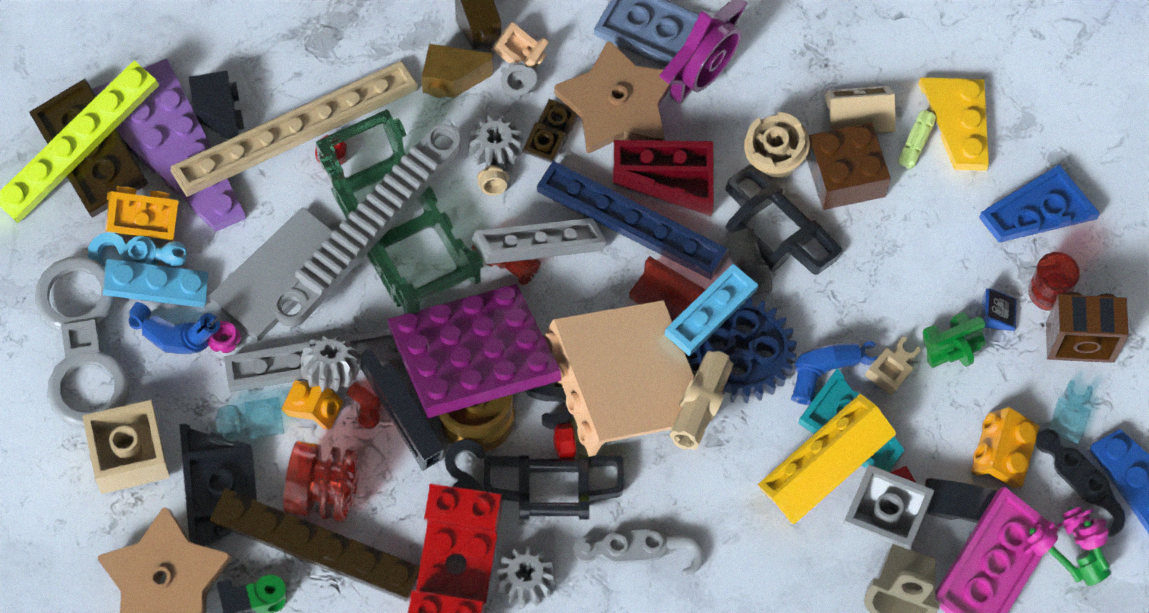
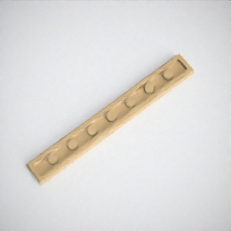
[171,60,418,197]

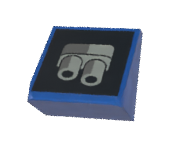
[982,288,1017,331]

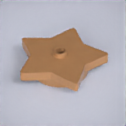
[554,41,671,153]
[98,507,232,613]

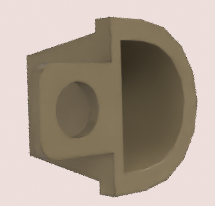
[864,543,940,613]

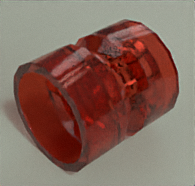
[1028,252,1080,311]

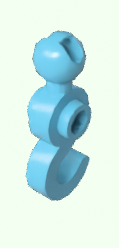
[88,232,187,268]

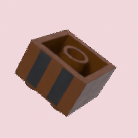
[806,122,891,210]
[1046,292,1129,363]

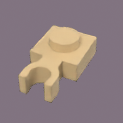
[864,336,921,396]

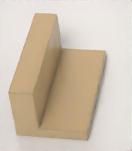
[825,86,895,133]

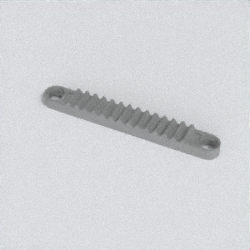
[274,124,461,327]

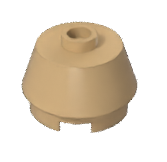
[744,112,810,178]

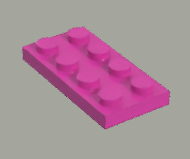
[935,487,1059,613]

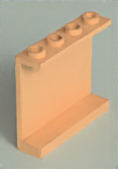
[544,300,694,456]

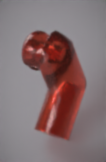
[347,382,381,429]

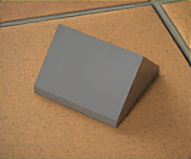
[844,465,934,550]

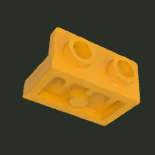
[105,186,178,240]

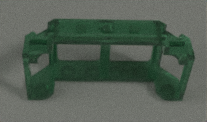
[316,109,484,314]

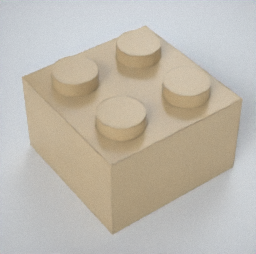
[82,400,170,494]

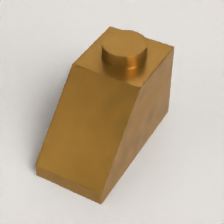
[421,43,493,98]

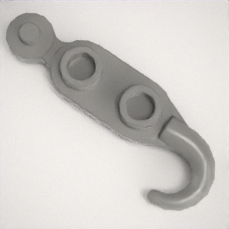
[573,529,704,576]

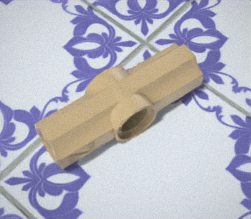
[669,351,734,450]

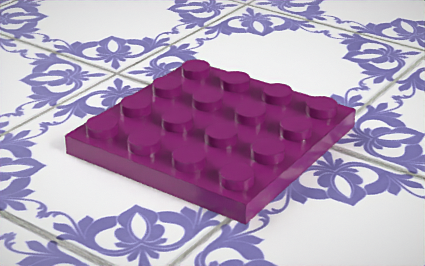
[387,284,561,418]

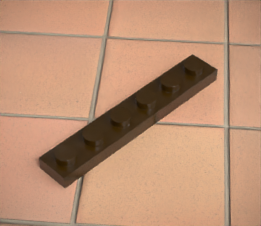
[210,488,420,602]

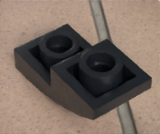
[925,478,998,523]

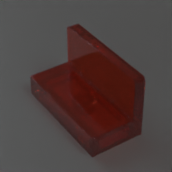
[629,256,705,322]

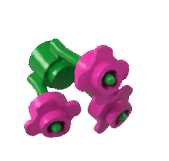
[1023,506,1112,586]

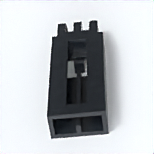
[360,350,444,471]

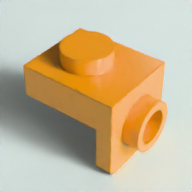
[281,380,343,430]

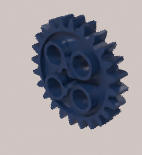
[686,297,797,403]

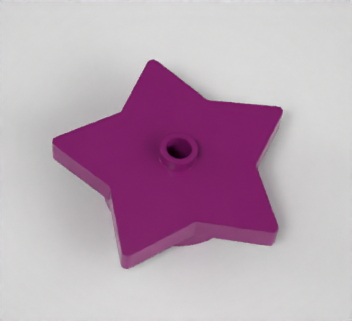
[659,0,748,104]

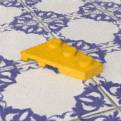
[918,77,989,171]

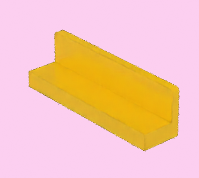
[757,393,896,524]

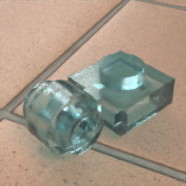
[215,397,284,439]

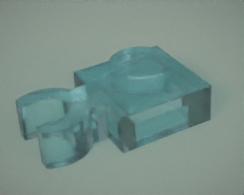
[1048,380,1093,444]

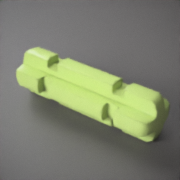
[898,110,936,169]

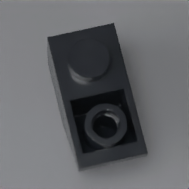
[189,70,244,140]

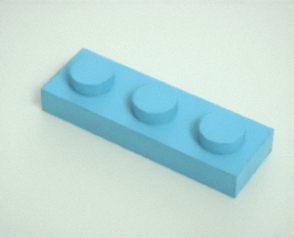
[102,259,208,308]
[664,264,758,356]

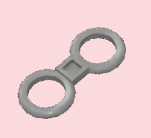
[35,257,129,427]

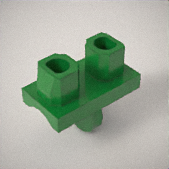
[923,312,986,368]

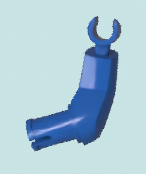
[129,302,220,354]
[791,341,878,405]

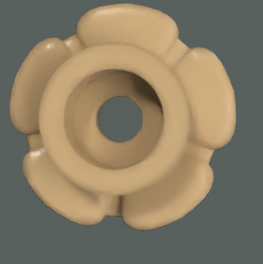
[477,165,509,196]

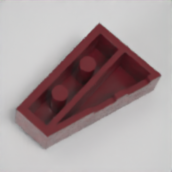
[613,140,714,217]

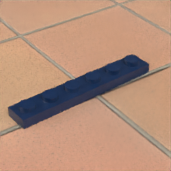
[537,160,728,280]

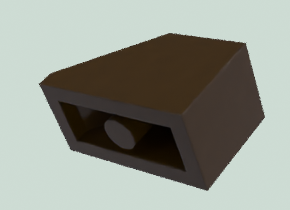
[455,0,502,50]

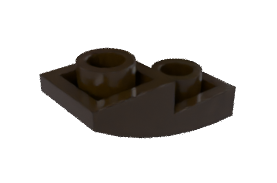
[523,99,579,163]

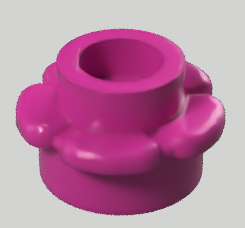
[208,321,241,353]

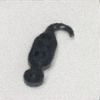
[1035,429,1126,537]

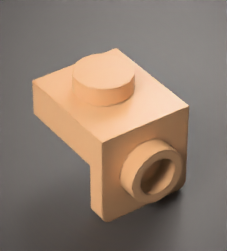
[492,22,549,69]

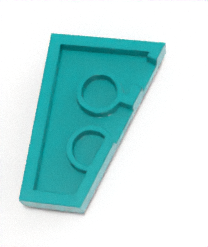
[798,368,905,473]

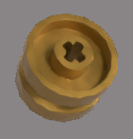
[439,394,515,452]

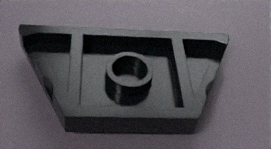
[179,423,258,547]

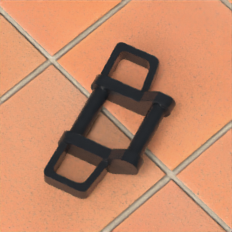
[725,165,842,275]
[484,455,624,520]

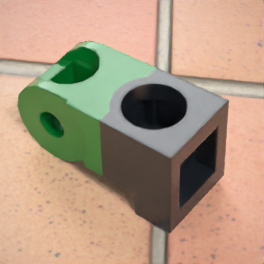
[217,574,287,613]

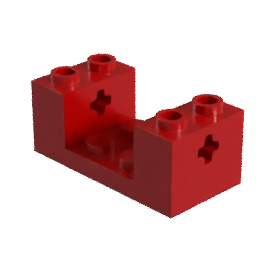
[408,483,504,613]

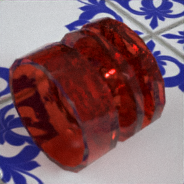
[283,441,359,522]

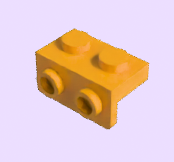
[971,407,1040,489]

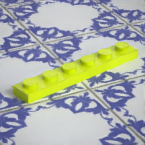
[0,60,159,223]

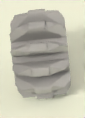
[468,115,523,169]
[301,336,359,393]
[495,546,556,608]

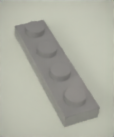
[472,218,607,264]

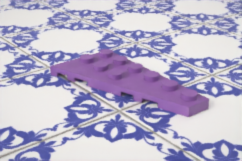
[92,58,246,232]

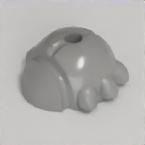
[501,61,538,100]

